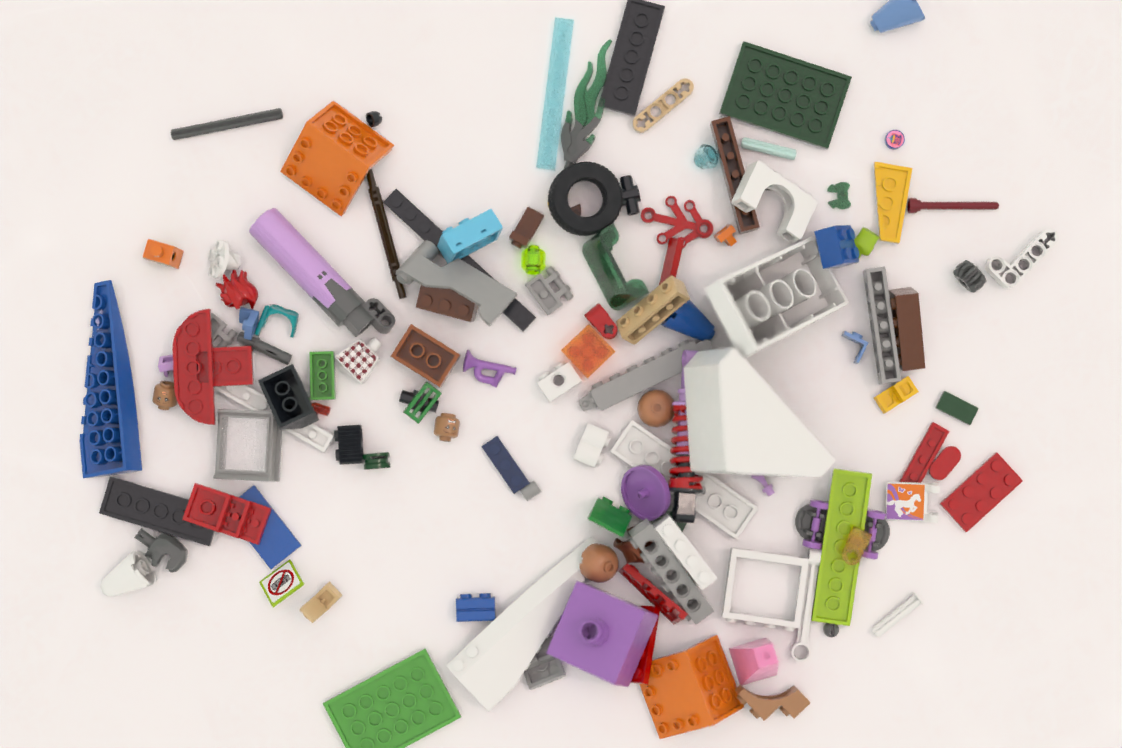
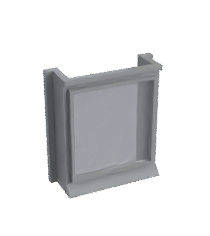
[213,409,282,482]

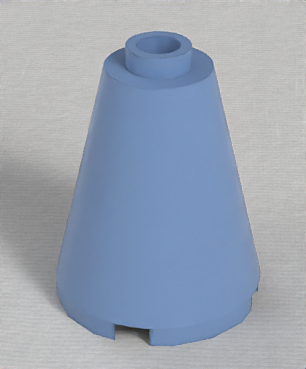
[870,0,926,33]

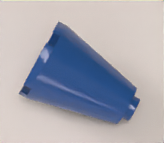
[661,300,715,341]

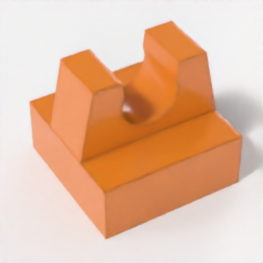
[714,224,737,247]

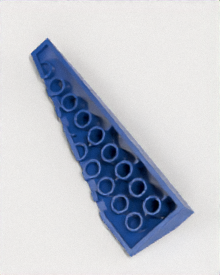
[80,280,142,479]

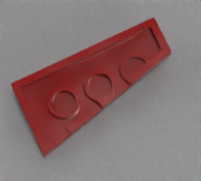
[618,563,688,625]
[630,606,660,684]

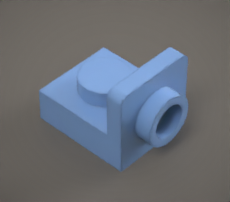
[239,307,259,340]

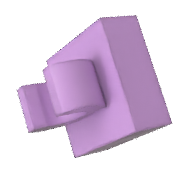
[158,355,173,377]

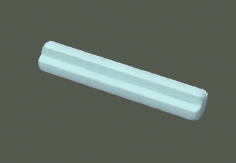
[741,137,797,160]

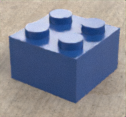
[814,225,859,269]

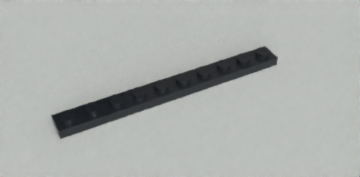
[383,189,536,332]

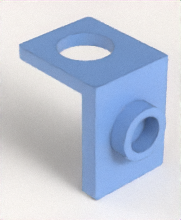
[841,331,869,364]

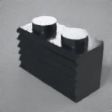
[334,425,364,465]

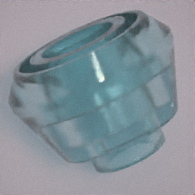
[694,144,719,169]

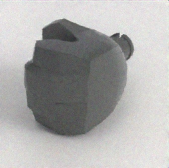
[134,528,188,573]

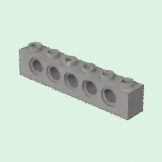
[863,267,901,385]
[628,518,714,625]

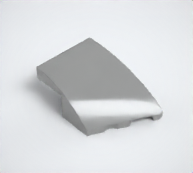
[524,634,566,690]

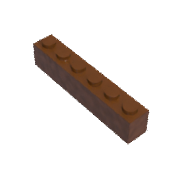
[710,116,760,235]

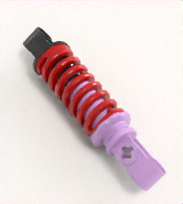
[668,350,704,523]

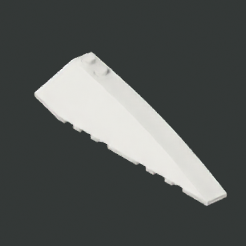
[446,537,598,711]

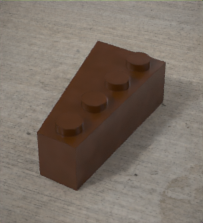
[889,287,925,371]

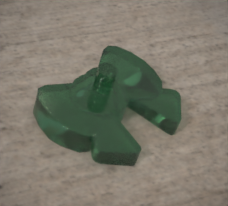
[827,182,851,210]

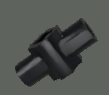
[619,175,641,215]
[399,390,439,413]

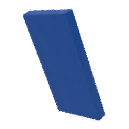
[239,485,302,569]

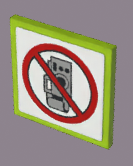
[259,559,305,608]

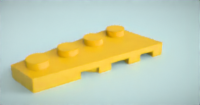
[874,162,912,244]

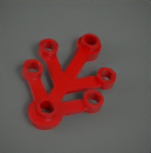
[641,196,714,248]

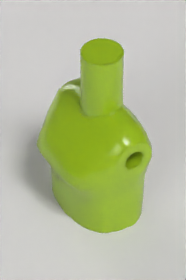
[854,227,880,264]

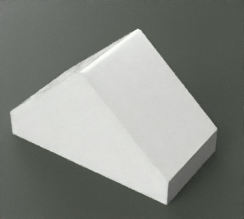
[704,236,849,359]
[684,347,835,477]

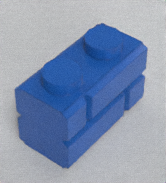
[456,593,496,622]

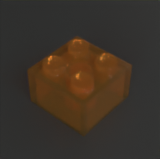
[561,324,615,379]

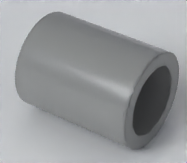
[520,481,542,501]

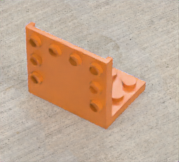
[280,100,394,216]
[639,635,744,739]

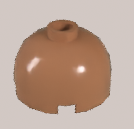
[637,389,674,428]
[579,543,619,583]

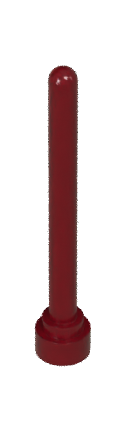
[907,198,999,213]

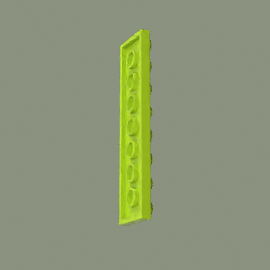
[811,468,872,626]

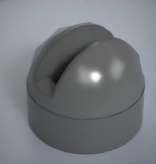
[823,623,839,638]

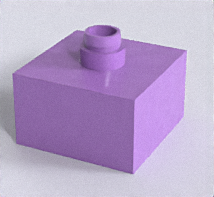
[546,581,659,687]

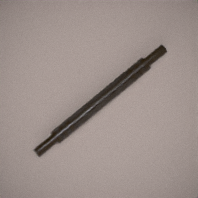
[366,169,407,299]

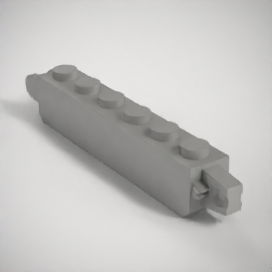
[579,339,712,411]

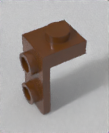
[509,207,544,249]

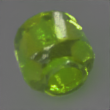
[521,245,546,275]

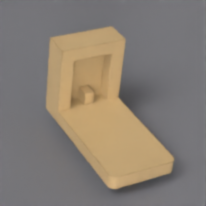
[300,582,343,623]

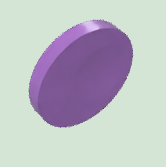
[621,465,671,521]

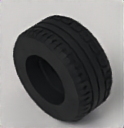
[548,161,623,236]

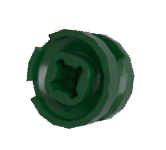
[363,452,391,470]

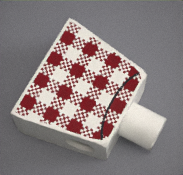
[335,337,382,384]

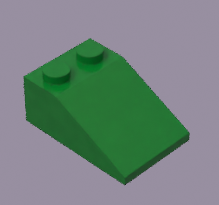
[587,496,632,538]

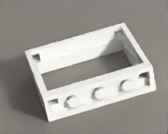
[721,548,809,631]

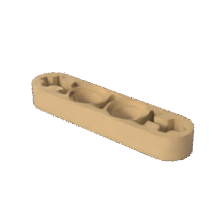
[633,78,694,133]

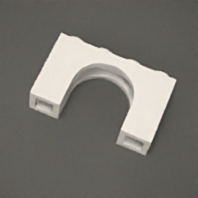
[731,161,818,243]
[651,513,718,590]

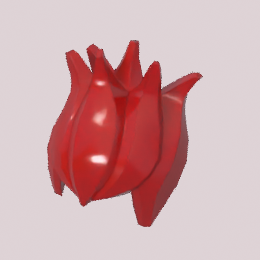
[216,270,258,310]

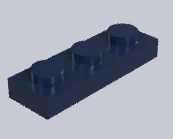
[482,436,530,494]

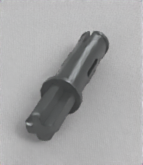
[237,332,292,365]

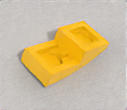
[874,376,919,414]

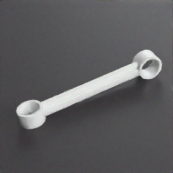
[790,548,821,662]

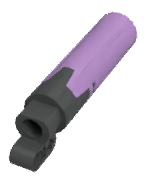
[249,208,395,337]

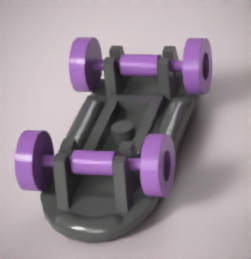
[795,499,890,559]

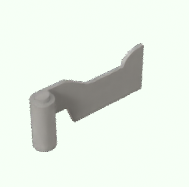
[396,240,517,326]

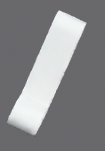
[985,228,1059,288]

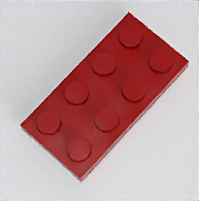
[940,452,1023,532]

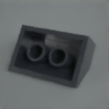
[258,364,319,430]

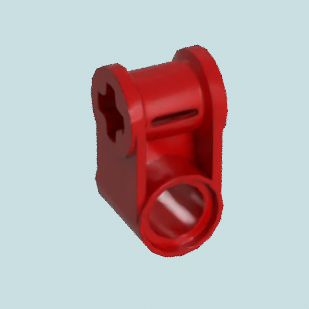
[584,303,618,339]

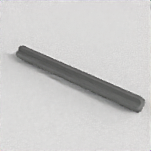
[171,108,283,140]

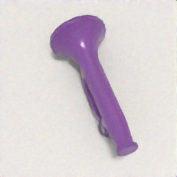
[463,349,516,388]

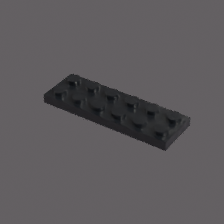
[598,0,665,117]
[99,476,215,546]

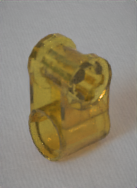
[842,526,872,565]

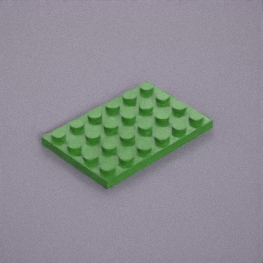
[323,648,462,748]

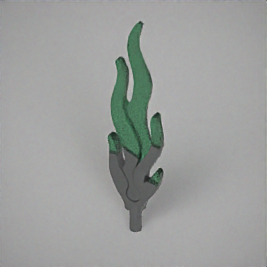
[561,40,612,169]

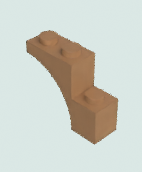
[735,685,811,721]

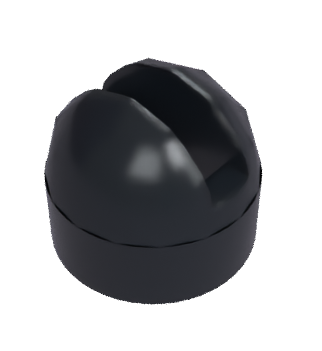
[366,111,382,127]

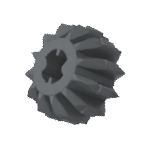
[953,260,986,293]

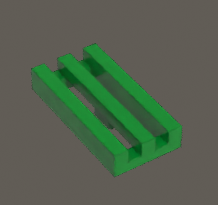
[403,382,442,424]

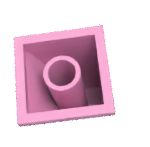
[729,638,778,685]

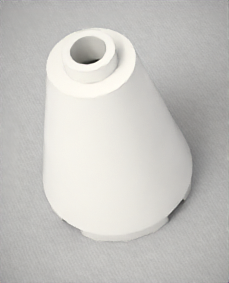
[100,550,157,597]

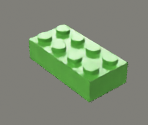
[309,351,336,400]

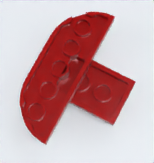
[173,309,254,425]

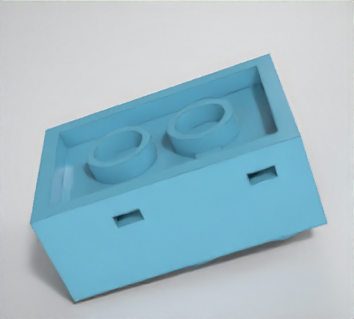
[437,208,503,264]

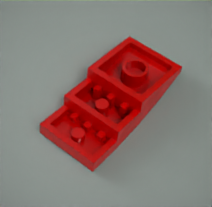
[182,483,272,545]

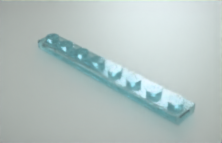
[536,17,574,171]

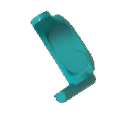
[254,304,299,338]

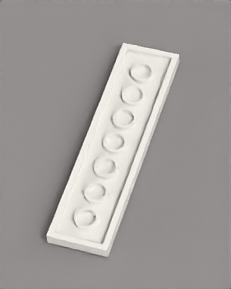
[610,420,758,539]

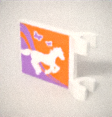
[885,482,940,523]

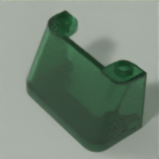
[582,224,649,310]

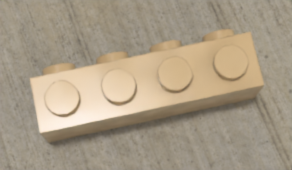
[616,275,690,345]

